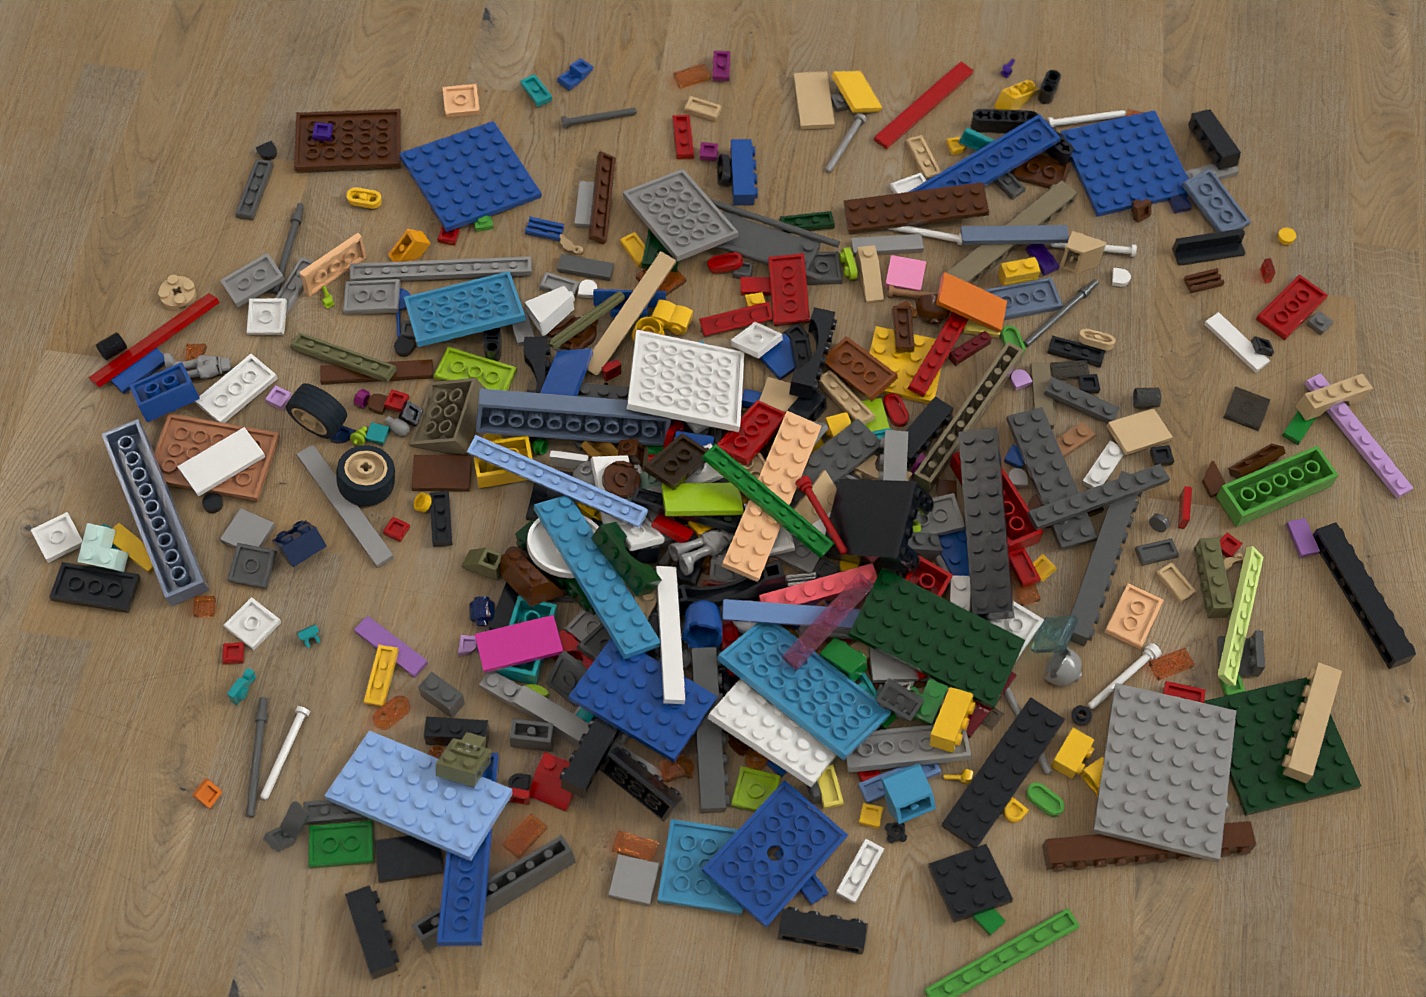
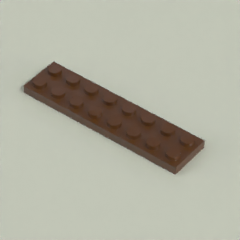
[844,182,989,234]

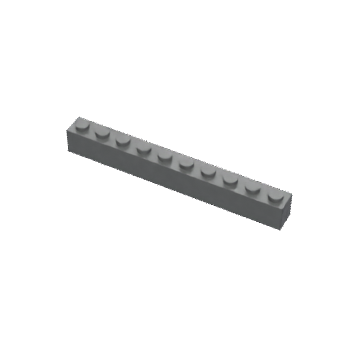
[1062,471,1142,646]

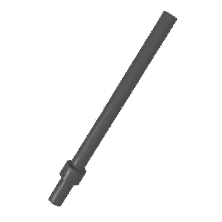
[271,203,304,295]
[1023,279,1099,348]
[246,697,268,818]

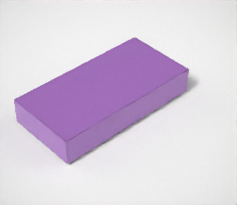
[1286,518,1320,558]

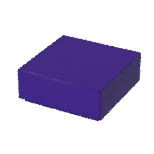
[312,123,333,141]

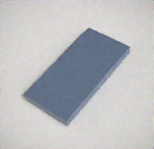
[1182,168,1251,232]
[985,277,1063,320]

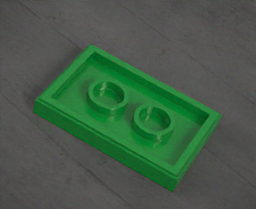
[308,821,374,869]

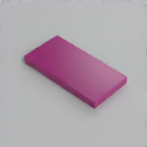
[474,615,563,673]

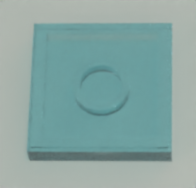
[1031,615,1079,653]

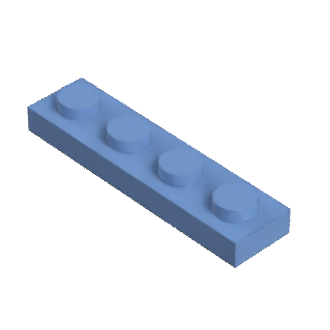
[858,763,941,804]

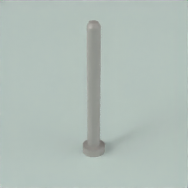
[825,113,866,173]

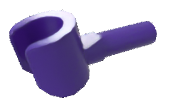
[1001,59,1015,78]

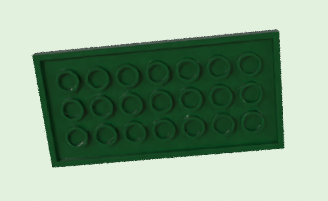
[848,568,1026,709]

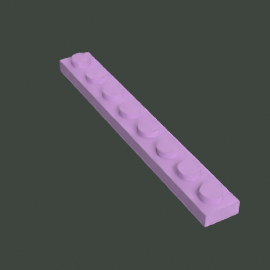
[1304,373,1413,499]

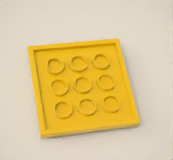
[869,326,942,404]

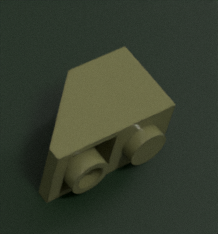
[462,547,503,581]

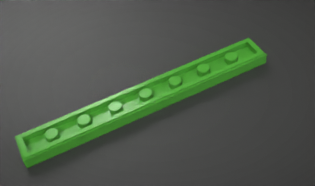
[924,908,1080,997]

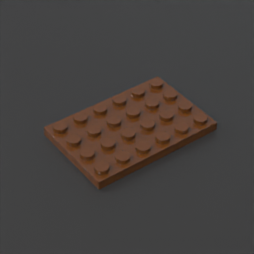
[294,109,401,172]

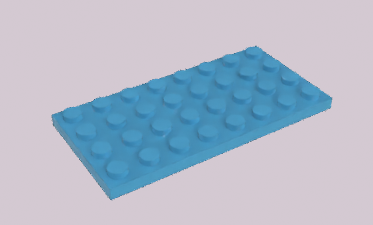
[717,623,892,760]

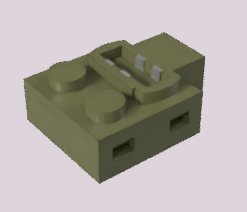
[435,732,491,787]

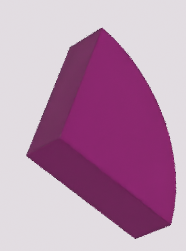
[911,453,926,478]

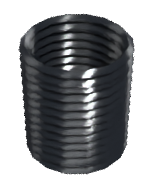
[96,332,127,361]

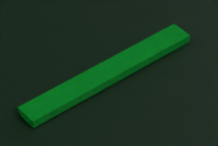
[702,444,834,558]

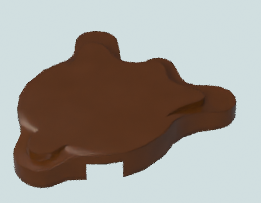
[547,315,598,350]

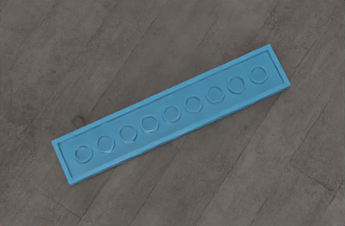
[534,496,661,659]

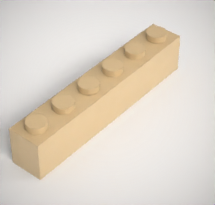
[1282,662,1342,783]

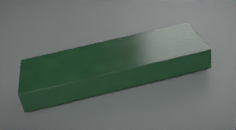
[779,211,835,234]

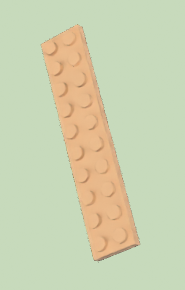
[721,411,822,582]

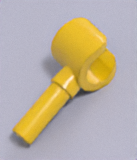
[944,769,973,784]

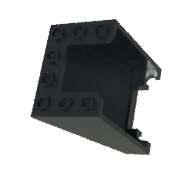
[824,479,934,574]

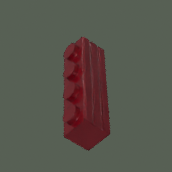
[948,331,992,366]

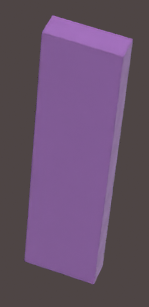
[354,616,428,678]

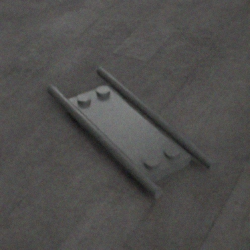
[709,198,840,283]

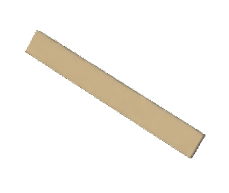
[586,251,676,378]

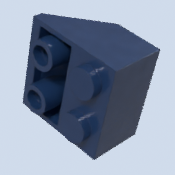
[272,520,327,567]

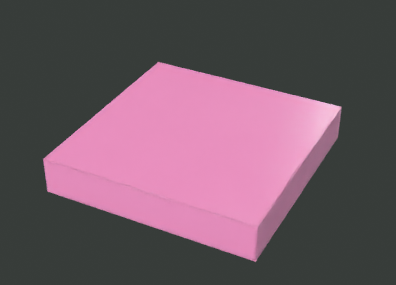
[885,255,926,292]

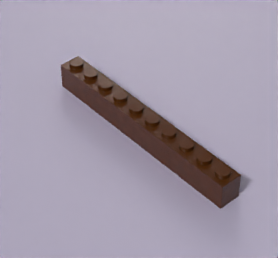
[1042,821,1256,872]

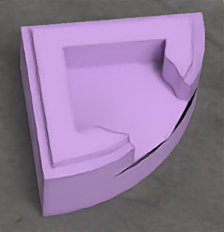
[458,635,478,656]

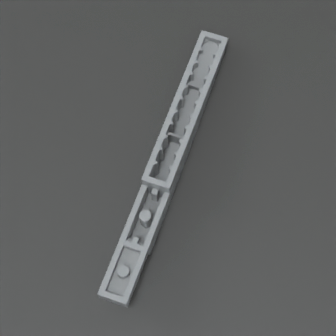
[479,671,663,777]

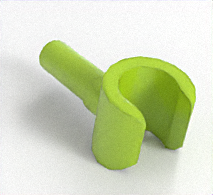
[321,286,335,309]

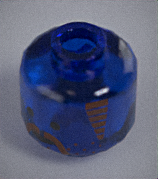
[469,596,495,626]

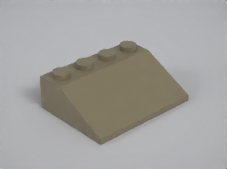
[409,378,486,454]

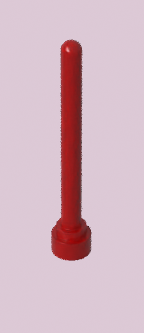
[795,476,847,554]

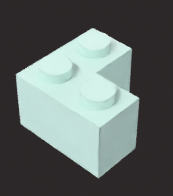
[77,523,129,572]

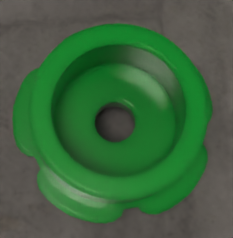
[532,437,549,455]

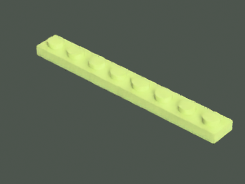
[1217,546,1264,686]

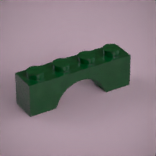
[591,522,662,597]

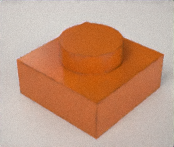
[192,779,223,809]

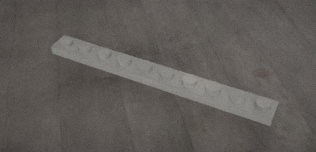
[350,256,532,281]

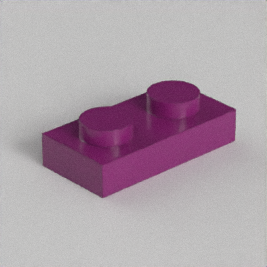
[712,51,731,82]

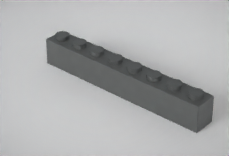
[691,647,730,813]
[412,835,576,952]

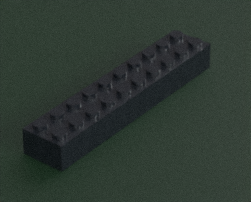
[958,427,1015,621]

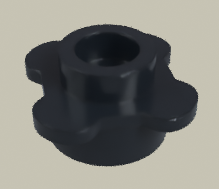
[885,822,907,843]

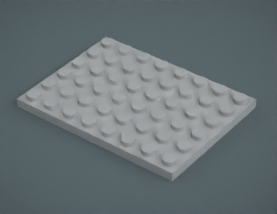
[1093,683,1236,862]

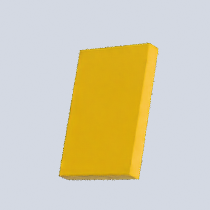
[831,71,883,113]

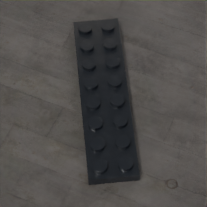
[941,697,1065,848]

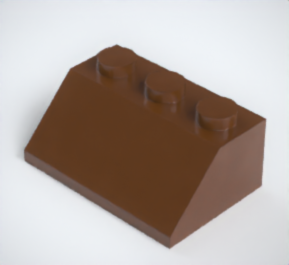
[499,550,564,606]

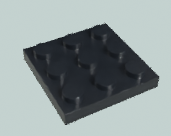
[928,844,1013,923]

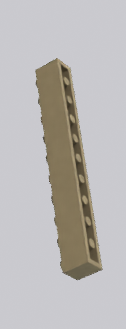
[941,180,1077,285]
[913,341,1024,493]

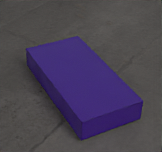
[1025,244,1060,276]

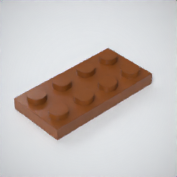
[824,336,898,402]

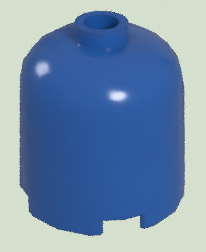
[682,600,723,649]

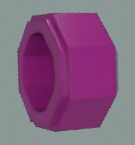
[353,389,370,408]

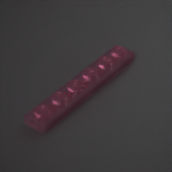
[781,572,874,671]

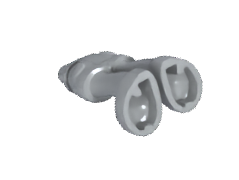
[164,353,231,379]
[668,529,735,575]

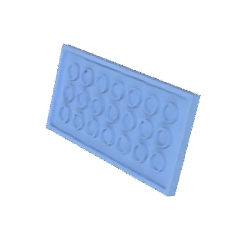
[325,731,513,861]

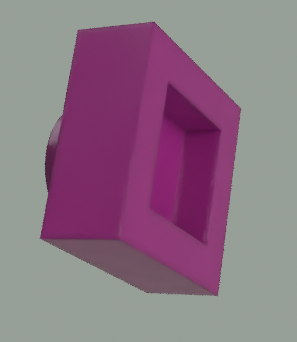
[699,142,718,162]

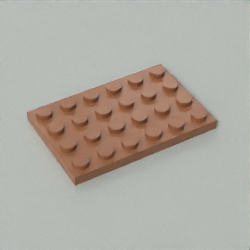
[154,414,280,502]

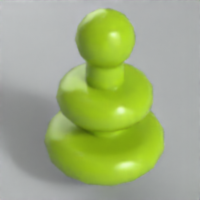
[350,426,368,446]

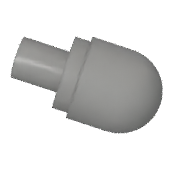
[385,416,410,437]

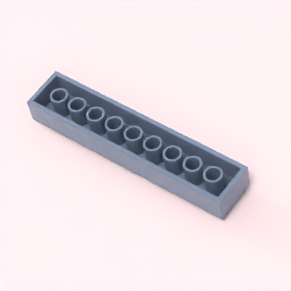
[476,389,671,446]
[101,419,209,606]

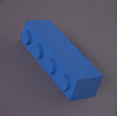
[730,139,758,206]

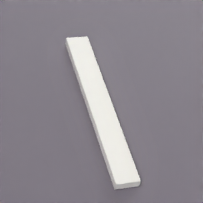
[656,566,685,704]

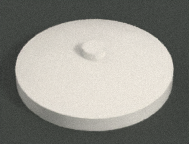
[527,515,599,578]

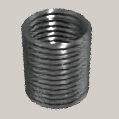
[1133,387,1161,408]

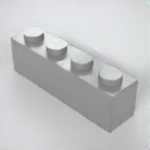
[878,430,908,481]

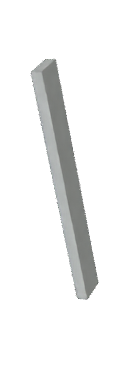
[297,445,394,568]

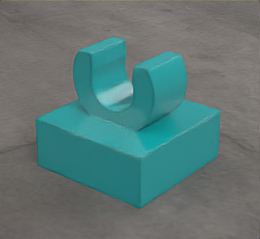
[296,624,320,648]

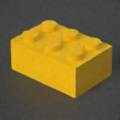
[473,436,533,488]

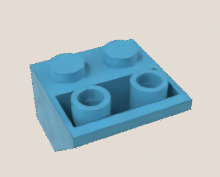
[881,763,936,824]

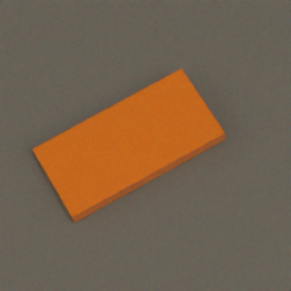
[936,272,1007,333]

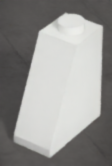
[525,286,575,336]

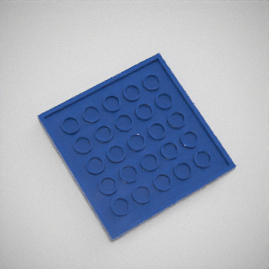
[1060,110,1189,217]
[399,121,542,232]

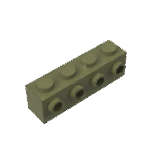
[1193,538,1233,618]

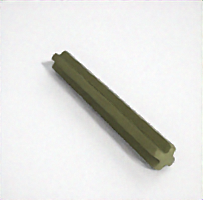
[549,291,625,349]

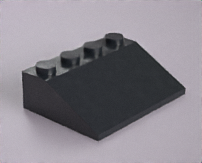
[600,746,682,822]

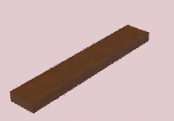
[588,151,616,245]
[320,359,433,385]

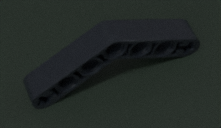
[970,109,1073,165]

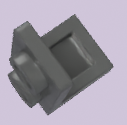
[263,801,310,852]

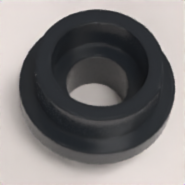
[1071,705,1092,725]

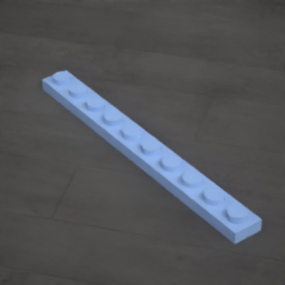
[467,435,648,528]

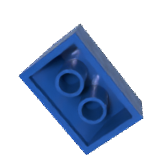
[129,362,200,422]

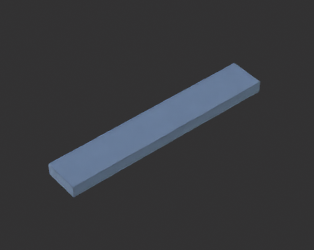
[960,225,1069,245]

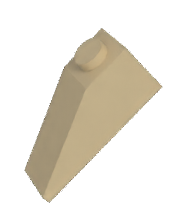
[855,245,884,303]

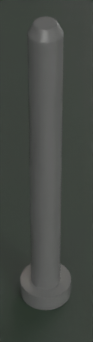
[561,108,636,129]

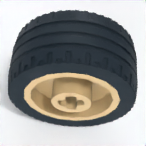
[286,383,348,439]
[336,445,395,506]

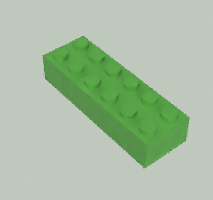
[1216,445,1339,527]

